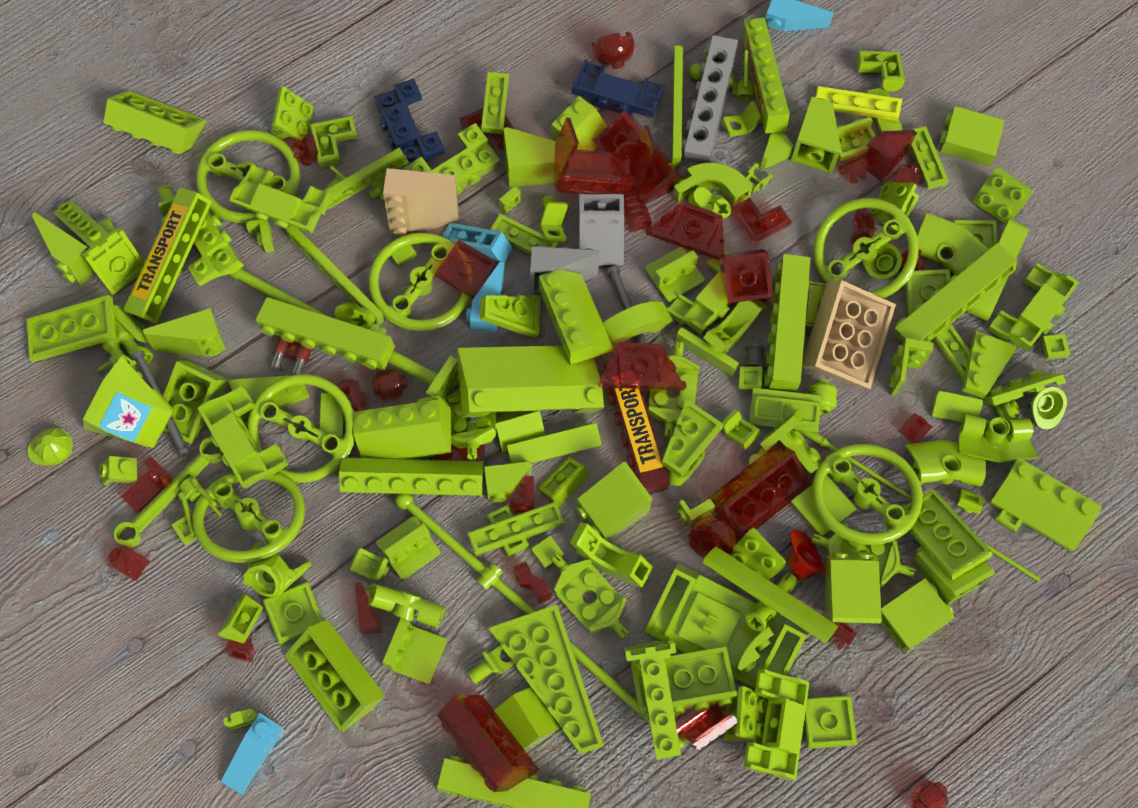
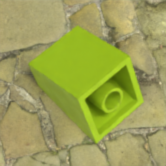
[791,97,841,174]
[503,127,565,188]
[576,461,653,541]
[912,546,995,604]
[824,552,882,623]

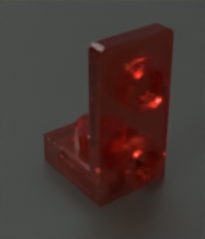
[122,456,172,512]

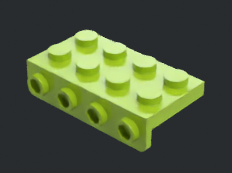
[631,646,738,720]

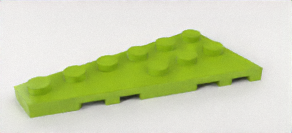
[488,604,604,754]

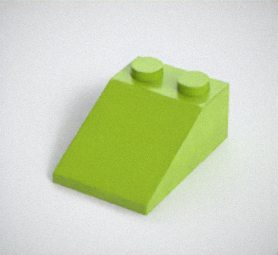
[32,212,94,287]
[143,308,226,357]
[163,361,228,444]

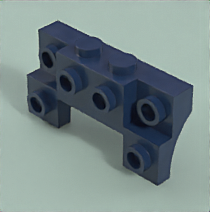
[572,59,666,118]
[374,78,445,168]

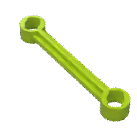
[114,437,223,549]

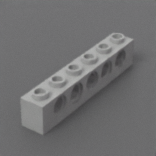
[682,35,738,163]

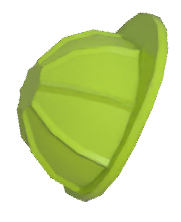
[863,243,902,280]
[1030,386,1067,429]
[27,427,73,466]

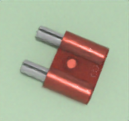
[271,336,312,375]

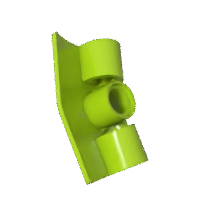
[917,213,986,276]
[958,414,1039,463]
[905,440,986,487]
[366,583,447,628]

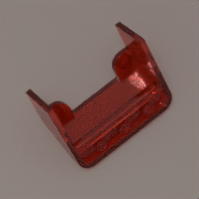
[554,117,657,198]

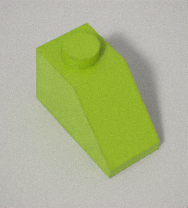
[484,461,532,502]

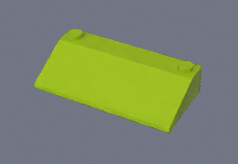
[457,346,604,418]
[644,563,808,688]

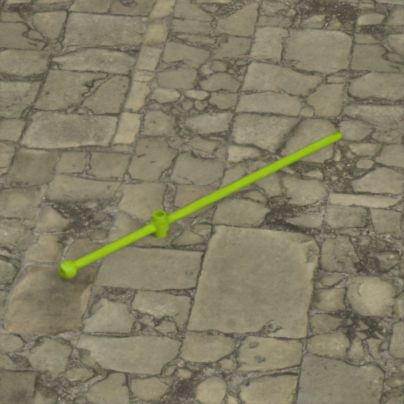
[395,494,684,748]

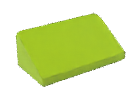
[931,391,983,423]
[538,457,589,507]
[217,593,264,643]

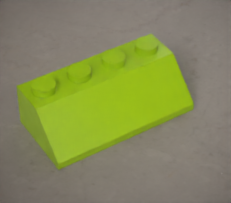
[103,90,206,154]
[539,269,614,365]
[353,399,451,459]
[990,457,1102,553]
[284,619,385,733]

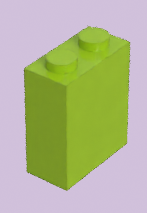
[939,106,1005,166]
[881,578,955,654]

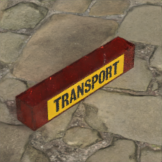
[601,356,670,494]

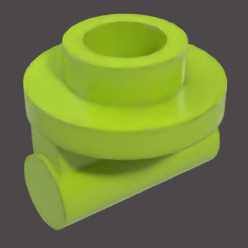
[995,400,1020,421]

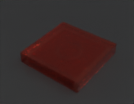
[435,240,497,299]
[677,705,738,751]

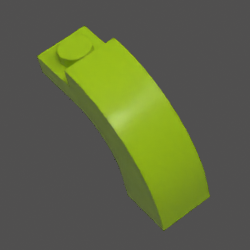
[672,163,753,207]
[703,293,768,354]
[603,301,673,356]
[569,522,653,587]

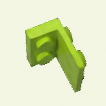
[888,338,934,396]
[382,618,447,685]

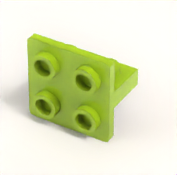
[271,86,313,144]
[973,167,1033,224]
[867,182,919,234]
[645,247,705,303]
[376,516,441,580]
[728,528,786,580]
[723,686,768,745]

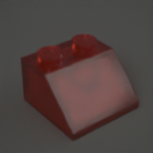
[861,130,917,182]
[719,249,773,304]

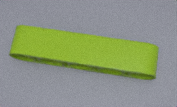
[966,219,1030,321]

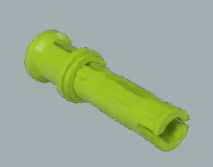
[746,573,798,632]

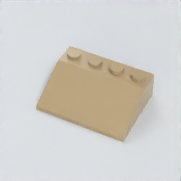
[383,168,459,237]
[802,280,896,389]

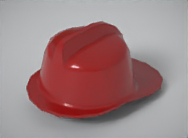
[787,530,826,582]

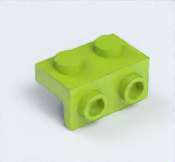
[837,117,880,162]

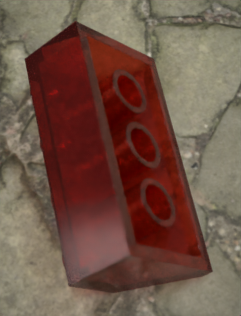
[593,110,685,204]
[708,443,811,541]
[437,694,539,792]

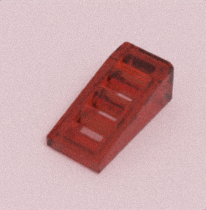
[618,188,652,233]
[355,582,381,635]

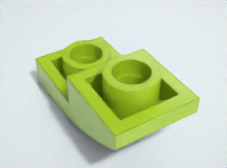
[735,627,774,673]

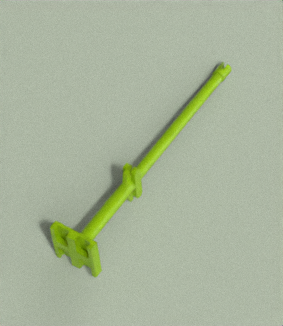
[227,268,459,402]

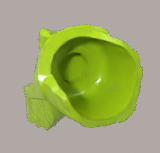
[243,541,312,597]

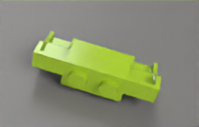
[403,123,500,195]
[229,164,333,233]
[160,209,244,286]
[667,247,758,336]
[987,263,1079,352]
[198,385,289,488]
[744,669,810,780]

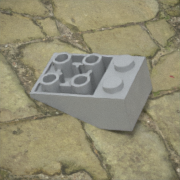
[578,194,624,266]
[530,246,600,294]

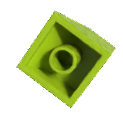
[551,96,611,156]

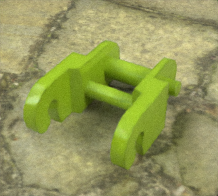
[746,163,774,193]
[223,709,258,730]

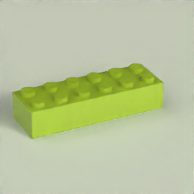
[763,254,811,392]

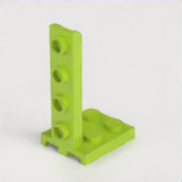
[53,200,145,295]
[624,639,681,760]

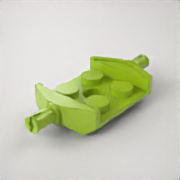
[648,341,700,439]
[447,389,496,460]
[811,523,916,588]
[551,553,630,639]

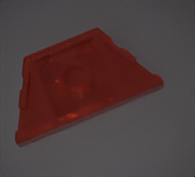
[645,202,725,262]
[598,342,687,391]

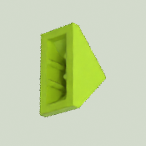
[760,132,794,169]

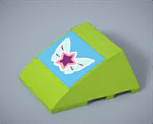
[83,354,174,448]

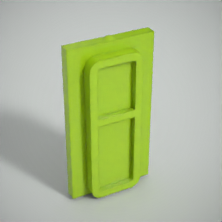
[749,388,822,432]

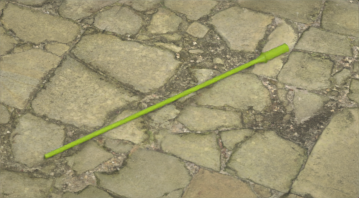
[797,430,1041,582]

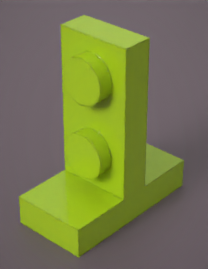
[760,409,822,474]

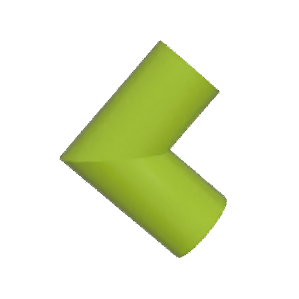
[856,51,905,92]
[310,116,357,168]

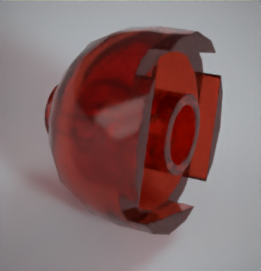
[591,32,635,69]
[688,515,737,558]

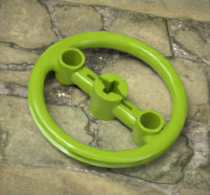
[196,130,300,224]
[813,198,919,298]
[369,233,474,331]
[247,374,355,483]
[812,444,923,545]
[193,472,305,563]

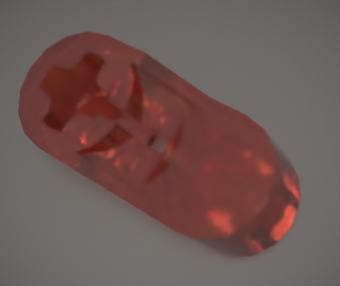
[513,562,552,604]

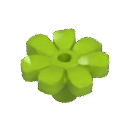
[369,178,385,201]

